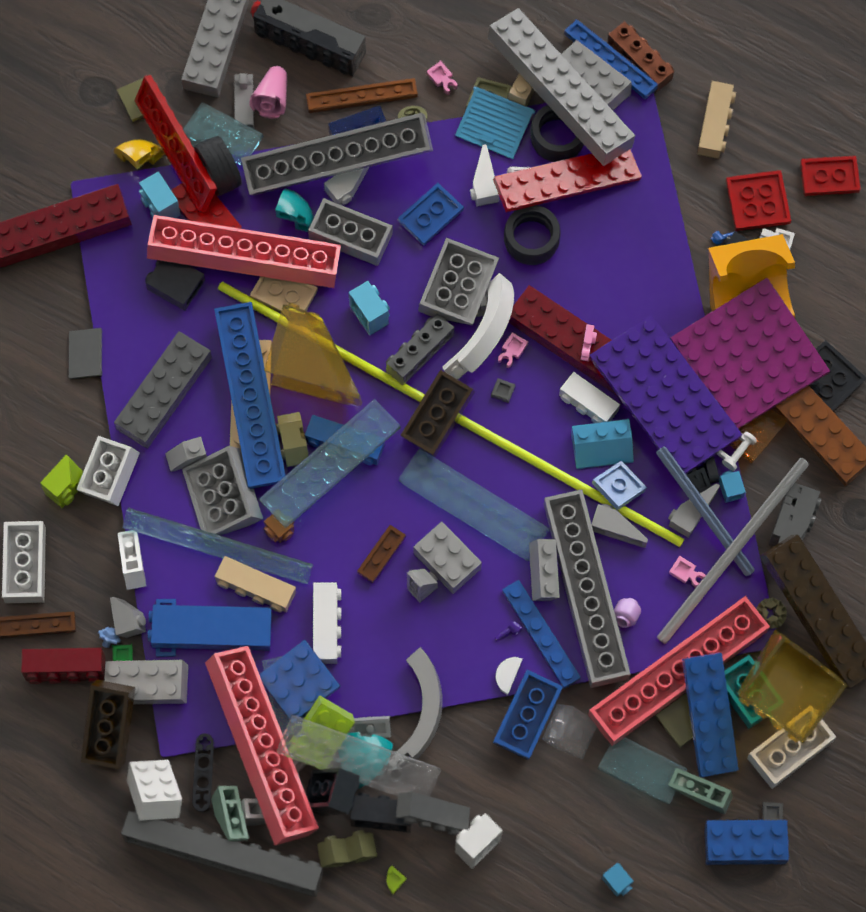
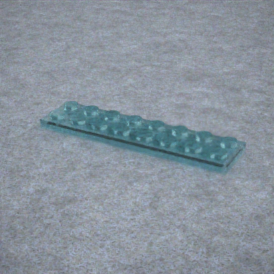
[259,399,401,528]
[399,448,550,562]

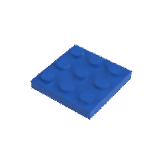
[259,640,341,723]

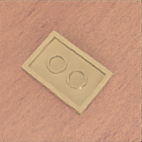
[250,276,318,322]

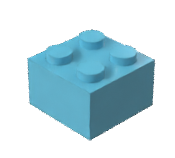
[139,172,181,218]
[349,281,390,335]

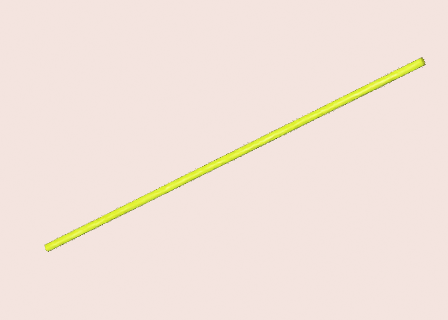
[218,281,684,547]

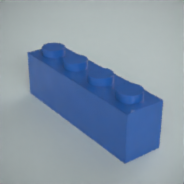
[305,415,385,465]

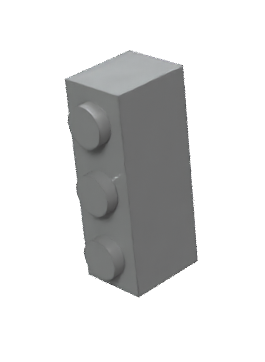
[529,539,559,601]

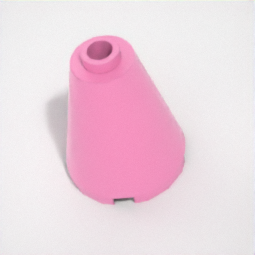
[249,66,287,118]

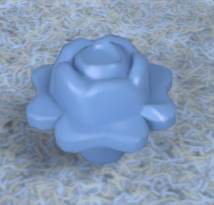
[98,627,121,648]

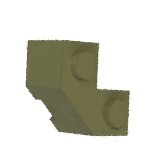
[276,412,310,467]
[317,830,377,868]

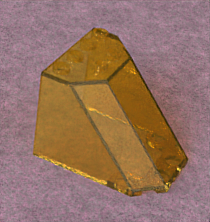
[264,303,362,406]
[737,629,847,743]

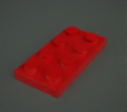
[171,183,242,229]

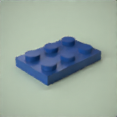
[398,183,464,246]

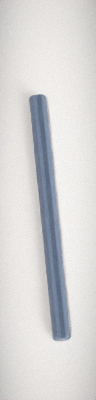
[656,446,755,576]

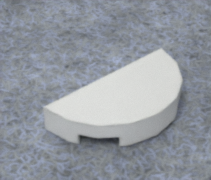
[495,657,523,695]

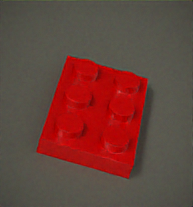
[800,156,861,196]

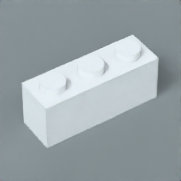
[559,372,620,423]

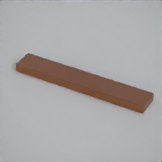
[306,78,418,113]

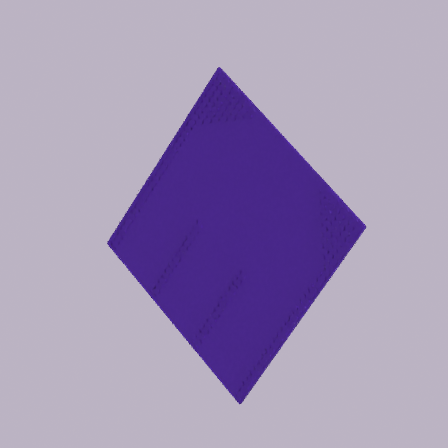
[71,89,780,758]

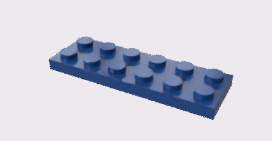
[682,652,739,777]

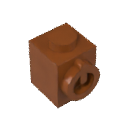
[263,509,294,543]

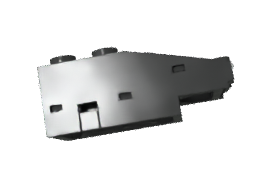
[768,483,822,547]

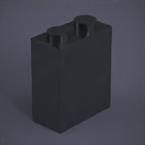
[145,260,205,311]

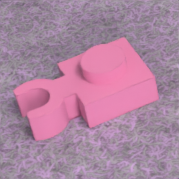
[427,61,458,95]
[581,324,597,361]
[498,332,528,368]
[669,556,706,587]

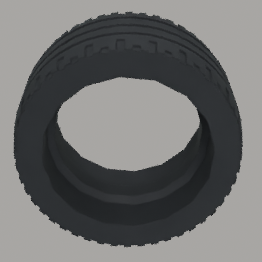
[530,105,584,162]
[194,136,242,196]
[504,205,561,265]

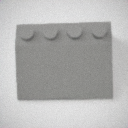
[418,238,499,325]
[182,446,263,540]

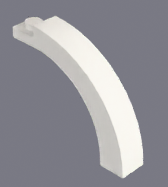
[442,273,514,380]

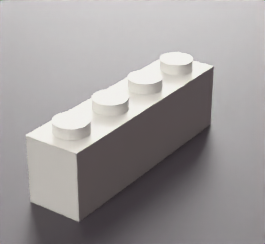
[313,583,341,664]

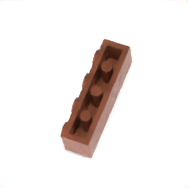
[607,21,674,92]

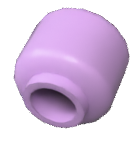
[614,598,641,628]

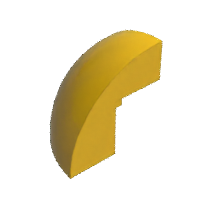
[114,140,165,169]

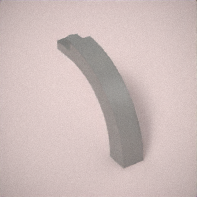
[388,647,442,768]

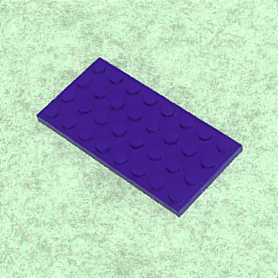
[589,315,743,474]

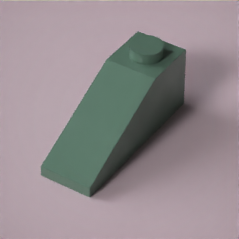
[668,768,733,815]
[211,786,249,841]

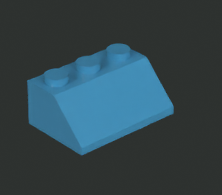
[571,419,634,469]

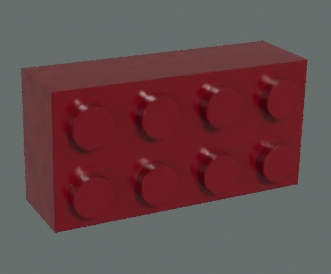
[21,648,106,684]

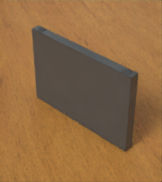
[68,328,102,379]

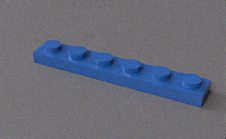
[564,19,658,99]
[502,580,581,689]

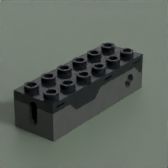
[251,0,366,76]

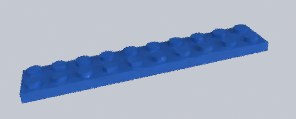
[214,302,287,489]

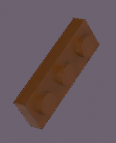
[357,525,406,583]

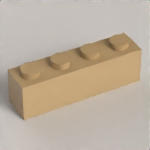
[697,81,736,159]
[215,556,296,613]

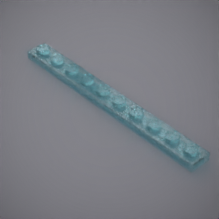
[123,508,313,584]

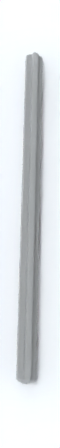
[657,458,809,644]

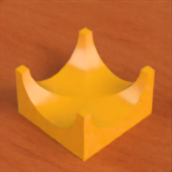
[708,234,795,318]

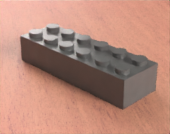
[114,331,212,449]

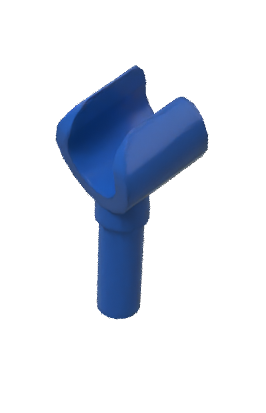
[711,231,738,245]

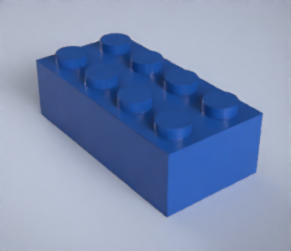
[492,670,563,760]
[704,820,789,865]

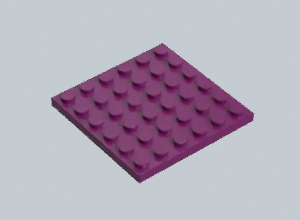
[670,278,830,429]

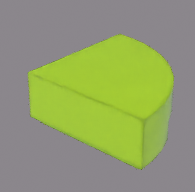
[387,865,407,894]

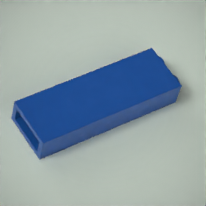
[148,605,272,651]

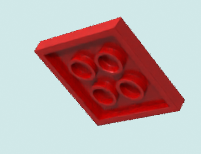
[726,170,791,231]

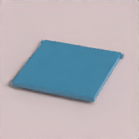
[455,86,535,159]

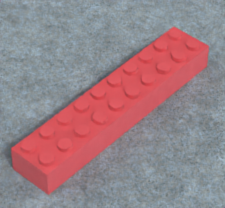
[147,215,341,288]
[588,596,770,746]
[205,646,318,846]

